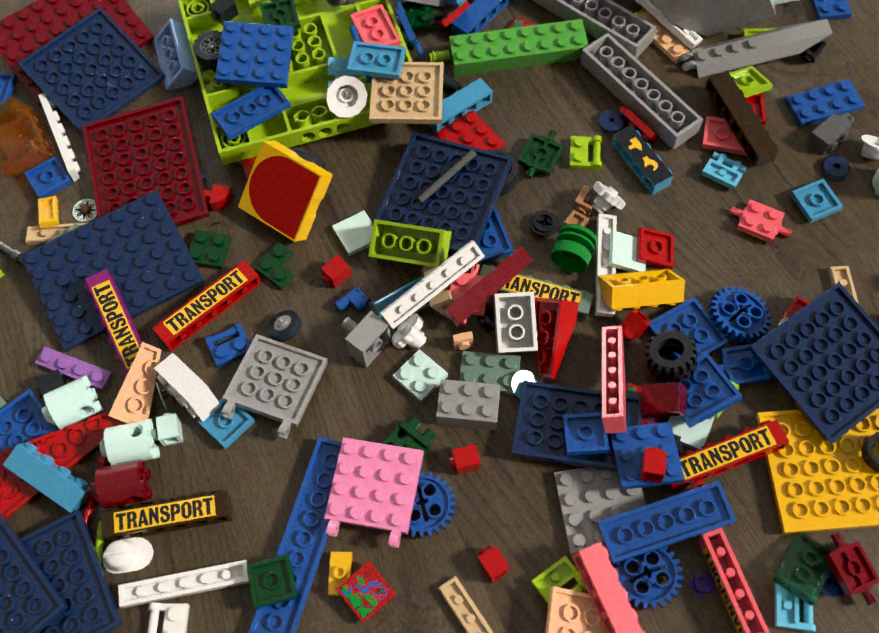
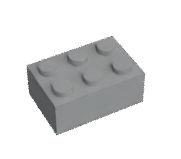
[436,379,501,431]

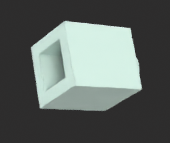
[156,413,183,446]

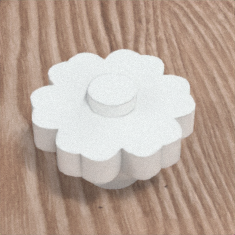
[592,181,626,214]
[391,313,427,349]

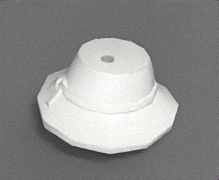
[326,76,368,118]

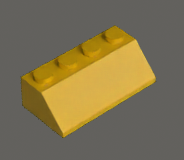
[598,269,685,311]

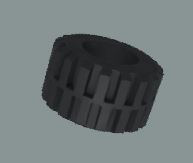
[645,329,697,383]

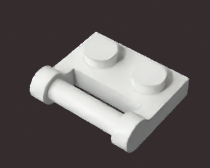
[148,603,190,633]

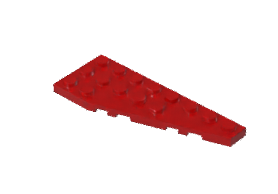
[0,410,123,519]

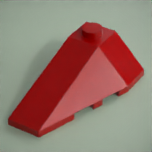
[535,297,579,379]

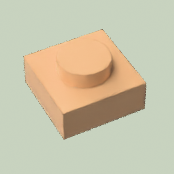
[453,331,473,350]

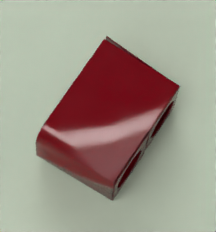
[641,382,687,418]

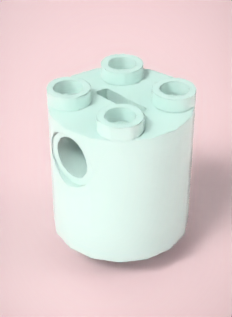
[41,375,103,430]
[100,418,160,465]

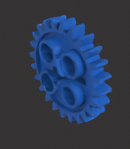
[708,286,772,343]
[405,471,456,539]
[614,546,683,611]

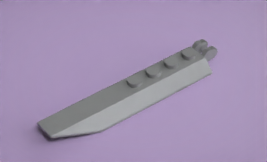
[679,19,833,79]

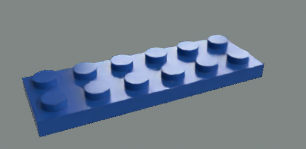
[597,481,737,564]

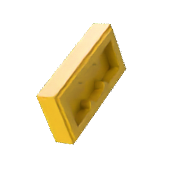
[38,196,59,228]
[328,552,352,596]

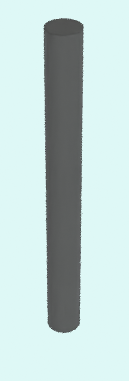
[418,150,477,203]

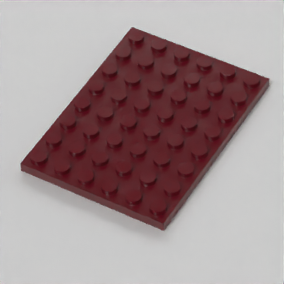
[0,0,154,107]
[82,96,210,226]

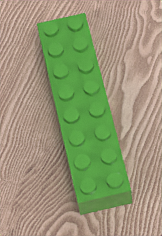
[449,19,588,77]

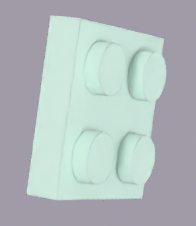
[392,349,448,403]

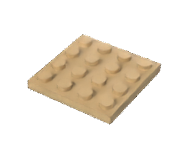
[369,62,444,124]

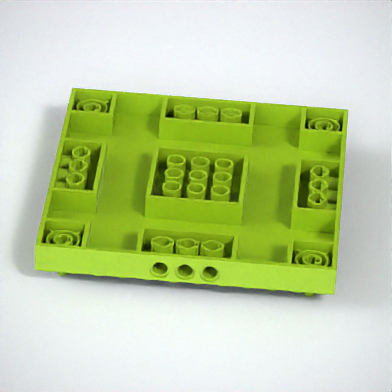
[178,0,412,165]

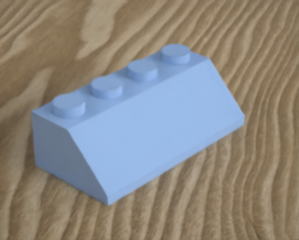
[153,18,199,91]

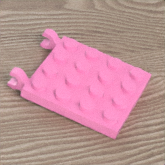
[324,437,424,548]

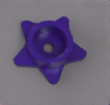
[688,570,716,599]

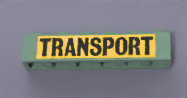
[479,264,594,322]

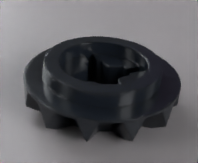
[530,210,559,237]

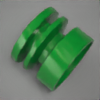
[550,224,598,273]

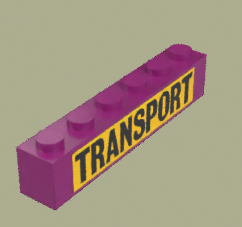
[85,269,142,378]

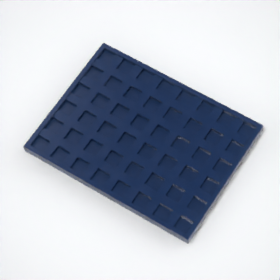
[21,190,205,352]

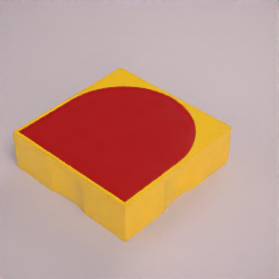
[238,140,333,242]

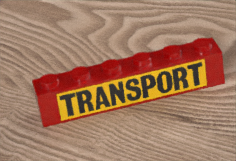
[152,260,261,352]
[668,420,789,493]

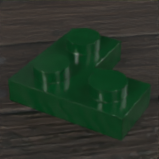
[254,242,294,290]

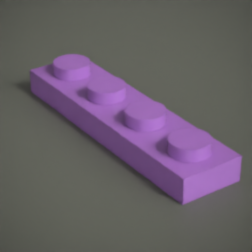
[35,347,114,392]

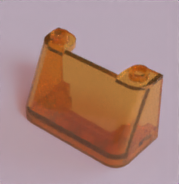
[0,97,57,177]

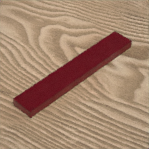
[444,246,533,326]

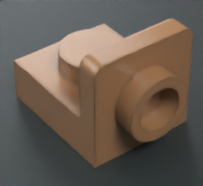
[573,185,592,218]

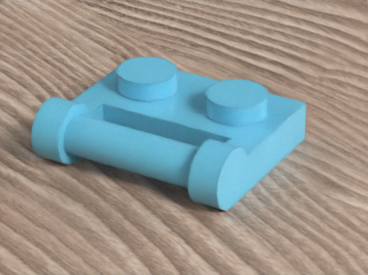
[774,582,816,633]

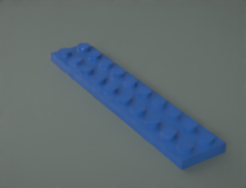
[249,437,342,633]

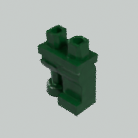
[381,417,436,457]

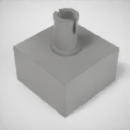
[341,311,391,368]

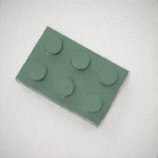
[459,351,521,395]

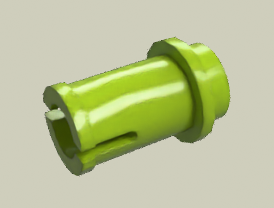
[429,49,451,62]

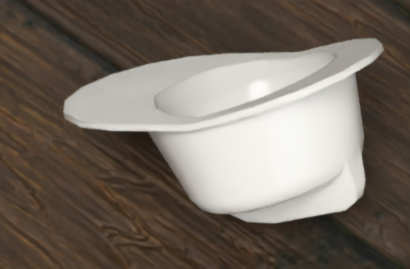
[861,135,879,160]
[102,537,154,574]

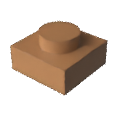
[563,209,590,227]

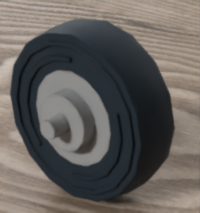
[267,310,302,342]

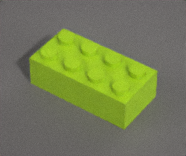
[368,219,452,267]

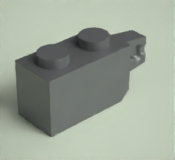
[807,113,855,155]

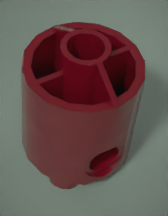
[91,459,153,509]

